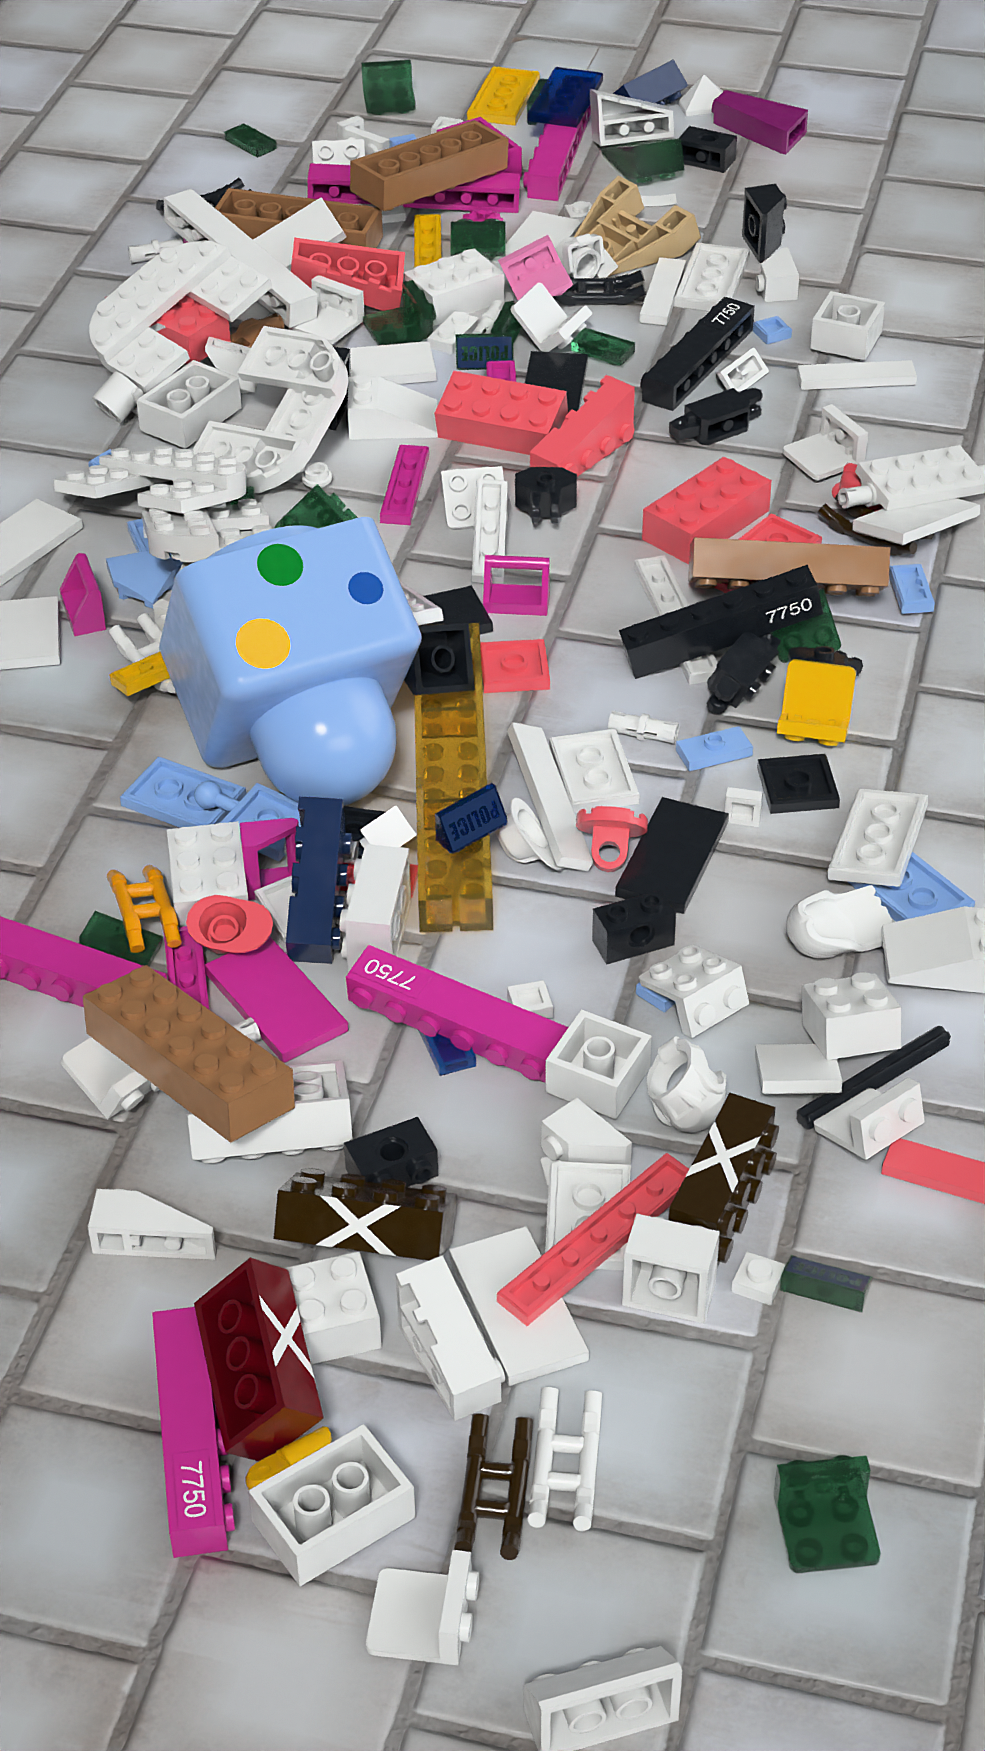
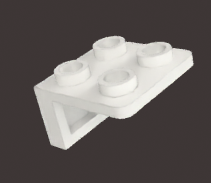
[312,139,365,165]
[288,275,365,344]
[511,283,592,352]
[783,404,868,480]
[440,466,508,530]
[639,945,749,1038]
[61,1037,160,1120]
[814,1077,924,1160]
[366,1550,479,1665]

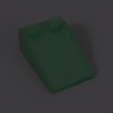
[601,138,684,183]

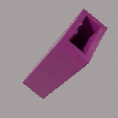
[711,90,808,155]

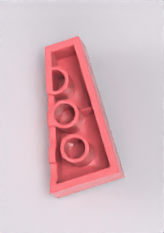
[291,238,405,316]
[530,374,635,477]

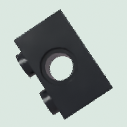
[677,126,737,173]
[592,890,676,965]
[344,1117,438,1187]

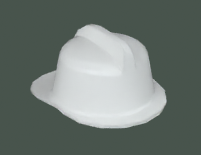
[494,798,564,871]

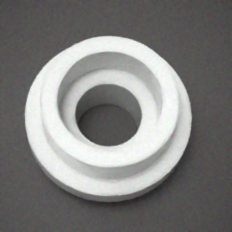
[301,462,332,489]

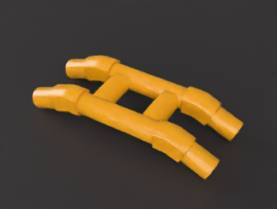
[107,865,182,953]

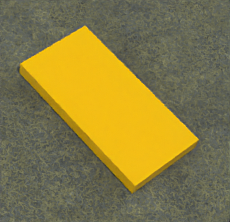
[467,66,540,126]

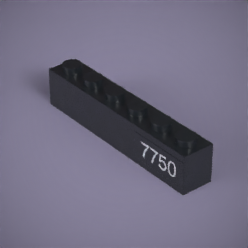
[640,297,755,411]
[619,565,824,679]

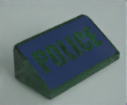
[456,333,513,370]
[780,1255,873,1313]

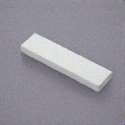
[639,257,686,326]
[797,360,917,390]
[471,479,508,584]

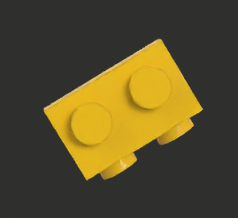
[777,659,856,746]

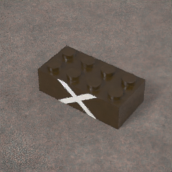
[669,1092,779,1268]
[273,1168,457,1261]

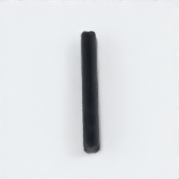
[796,1026,951,1130]

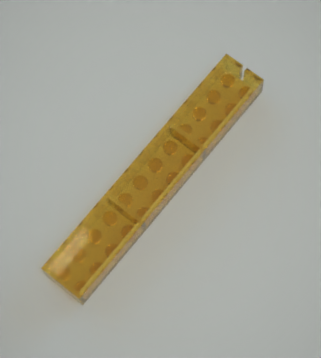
[414,623,493,932]

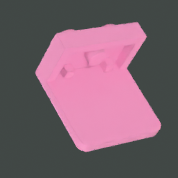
[498,235,573,300]

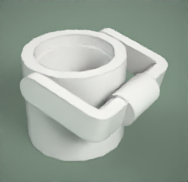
[555,234,604,279]
[92,371,144,423]

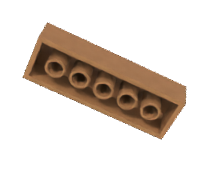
[350,120,509,211]
[215,188,383,248]
[688,537,890,597]
[83,965,295,1143]

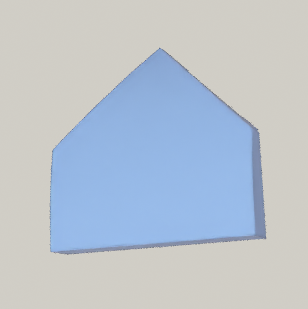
[106,550,176,609]

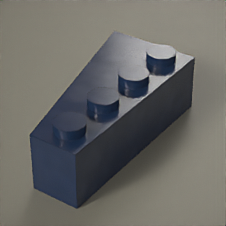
[286,796,352,964]

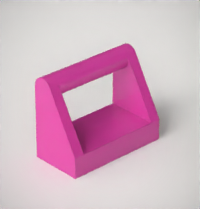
[59,553,106,636]
[483,555,550,616]
[240,818,299,900]

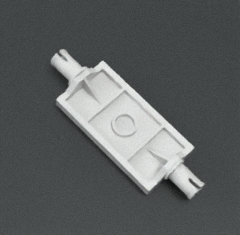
[838,445,985,511]

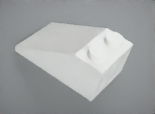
[348,375,438,440]
[881,906,985,993]

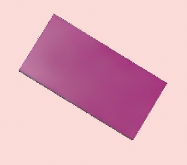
[204,936,348,1063]

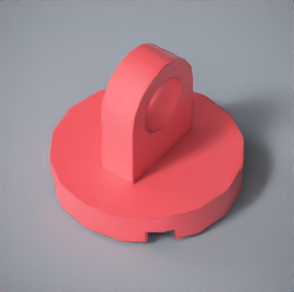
[576,806,648,872]

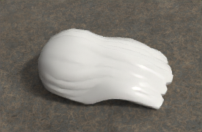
[786,885,892,958]

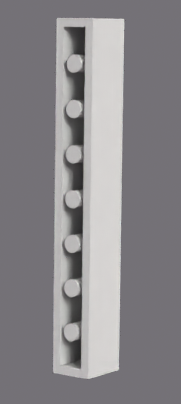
[164,189,319,328]

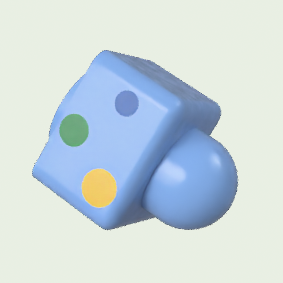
[159,517,422,806]

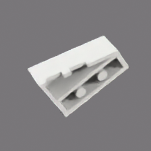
[590,89,674,146]
[396,1255,505,1421]

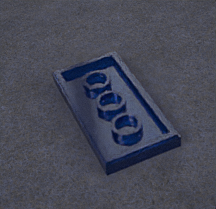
[527,67,603,128]

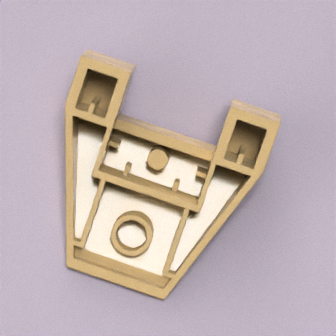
[574,175,701,277]

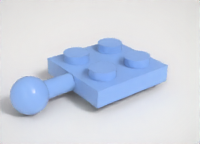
[194,781,301,861]

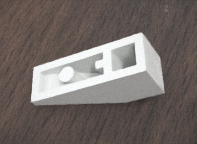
[88,1189,216,1260]

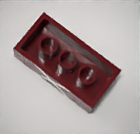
[194,1257,324,1462]

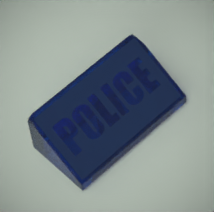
[435,783,508,854]

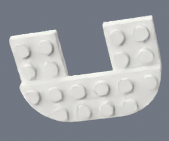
[89,240,273,394]
[193,326,348,493]
[54,446,246,513]
[142,499,272,562]

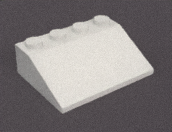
[187,1060,353,1163]

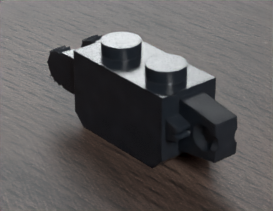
[669,387,763,445]
[706,632,781,714]

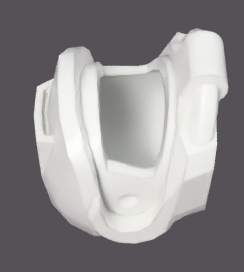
[647,1036,726,1133]

